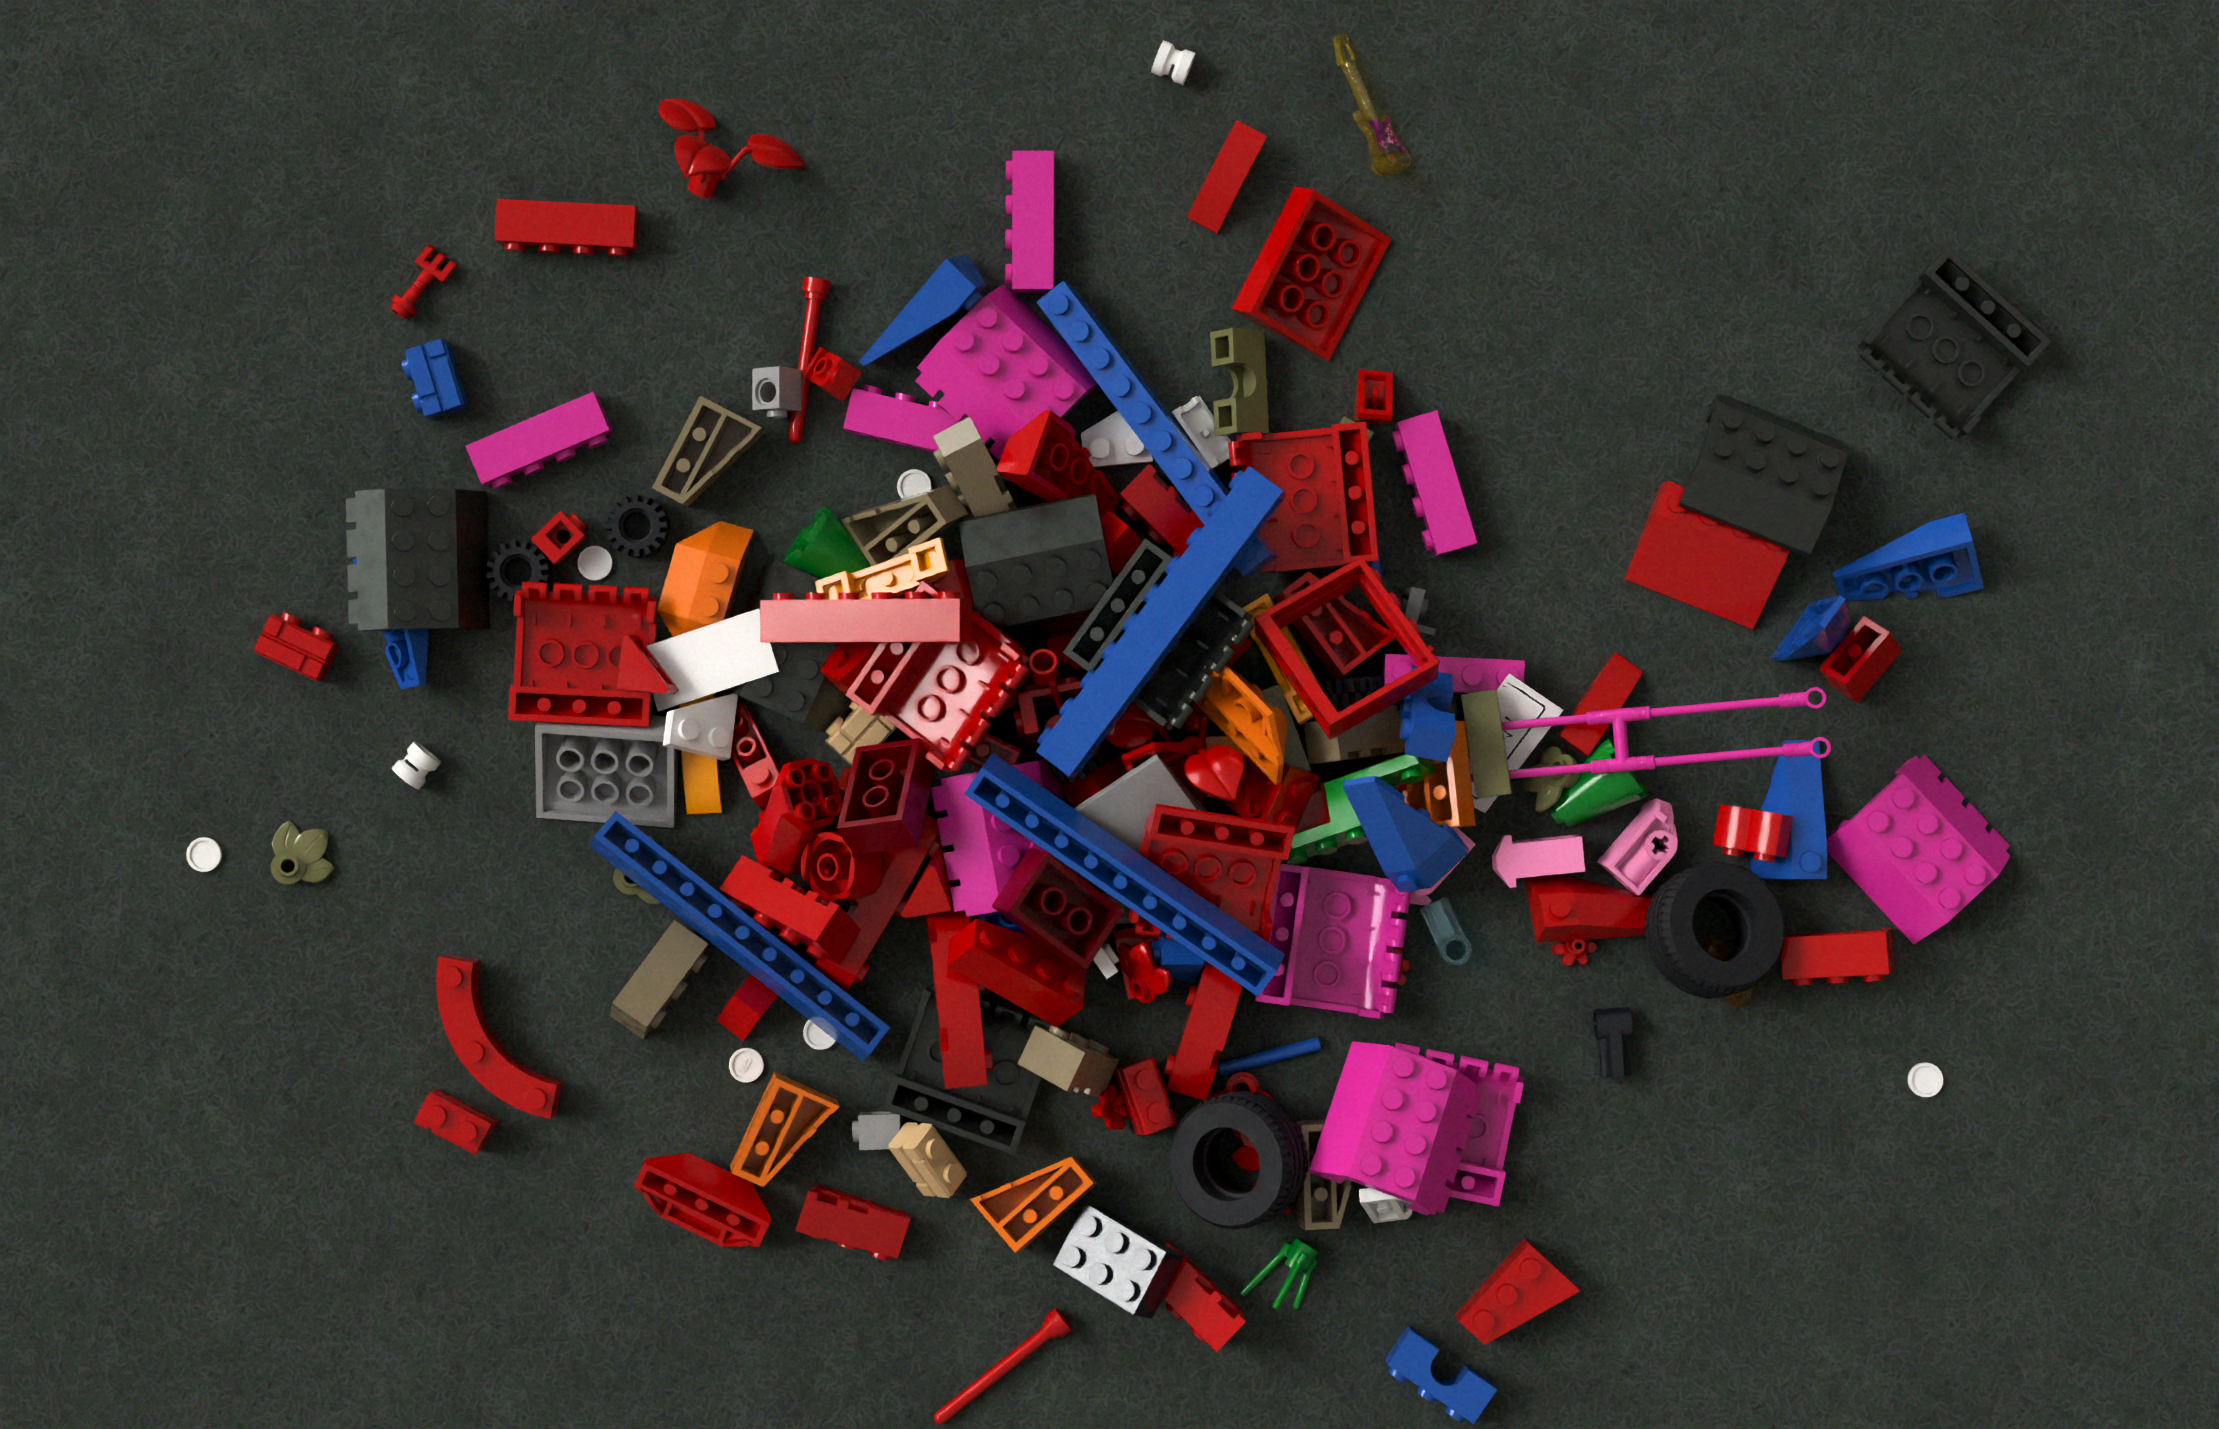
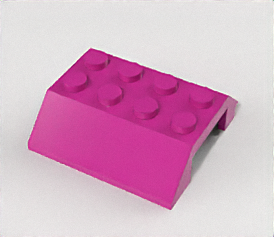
[915,284,1098,461]
[1826,755,2011,945]
[931,759,1065,917]
[1255,863,1411,1019]
[1308,1041,1481,1215]
[1395,1042,1524,1207]

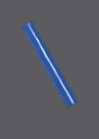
[1218,1037,1321,1076]

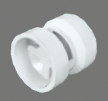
[1151,40,1196,86]
[392,741,441,790]

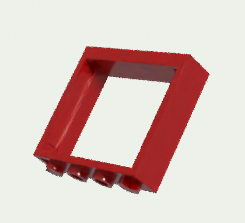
[1254,556,1440,740]

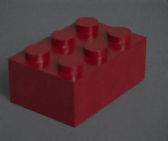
[837,738,935,855]
[991,848,1124,970]

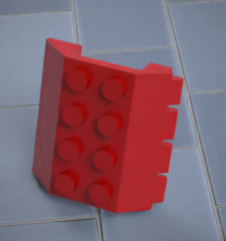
[1228,421,1379,573]
[845,580,1029,773]
[508,581,657,727]
[1128,804,1296,942]

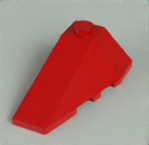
[1524,874,1653,943]

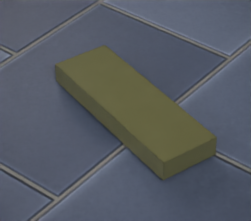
[1461,689,1512,799]

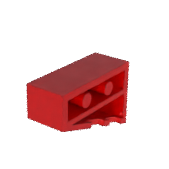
[1163,1239,1246,1352]

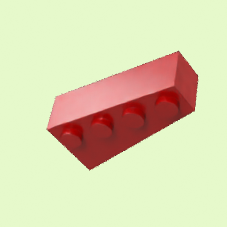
[719,855,861,964]
[947,919,1086,1027]

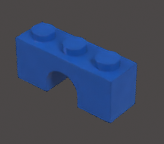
[1399,666,1456,763]
[1385,1325,1497,1424]

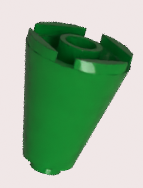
[783,506,871,579]
[1548,738,1648,827]

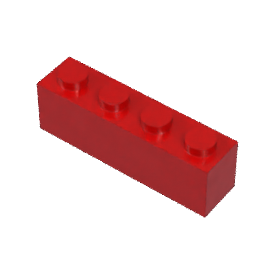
[495,199,640,258]

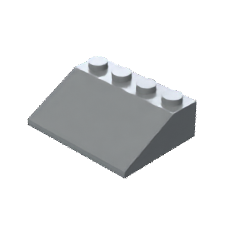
[535,715,680,828]
[1064,754,1207,903]

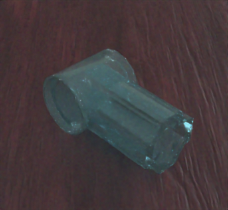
[1419,897,1472,966]

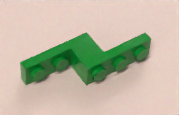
[1282,754,1435,865]

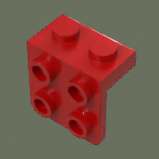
[1013,677,1083,746]
[1225,754,1320,830]

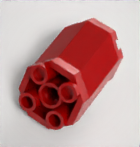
[750,757,843,879]

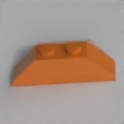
[657,521,754,637]
[1192,666,1287,785]

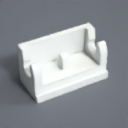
[1171,396,1231,470]

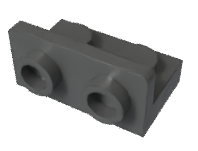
[1399,587,1437,642]

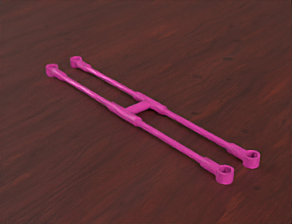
[1465,687,1831,782]

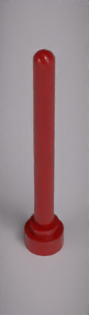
[788,277,831,443]
[934,1307,1073,1424]

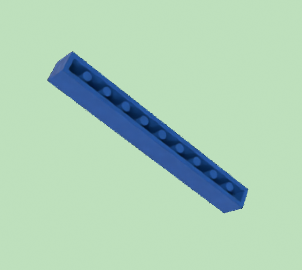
[1037,280,1278,578]
[1036,466,1287,779]
[964,753,1285,996]
[589,811,890,1061]

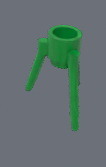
[1240,1238,1319,1310]

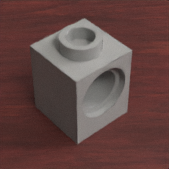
[752,366,801,419]
[852,1111,902,1150]

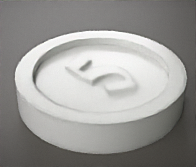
[897,469,932,499]
[578,546,613,580]
[186,837,222,872]
[803,1020,835,1050]
[729,1048,764,1083]
[1908,1062,1943,1097]

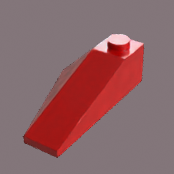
[996,410,1120,518]

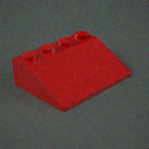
[1231,187,1392,361]
[1624,480,1790,630]

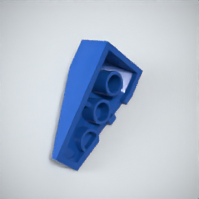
[1833,513,1984,600]
[1343,776,1468,892]

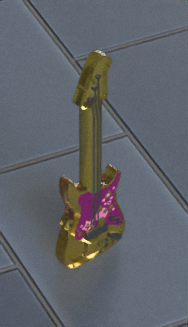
[1333,32,1411,176]

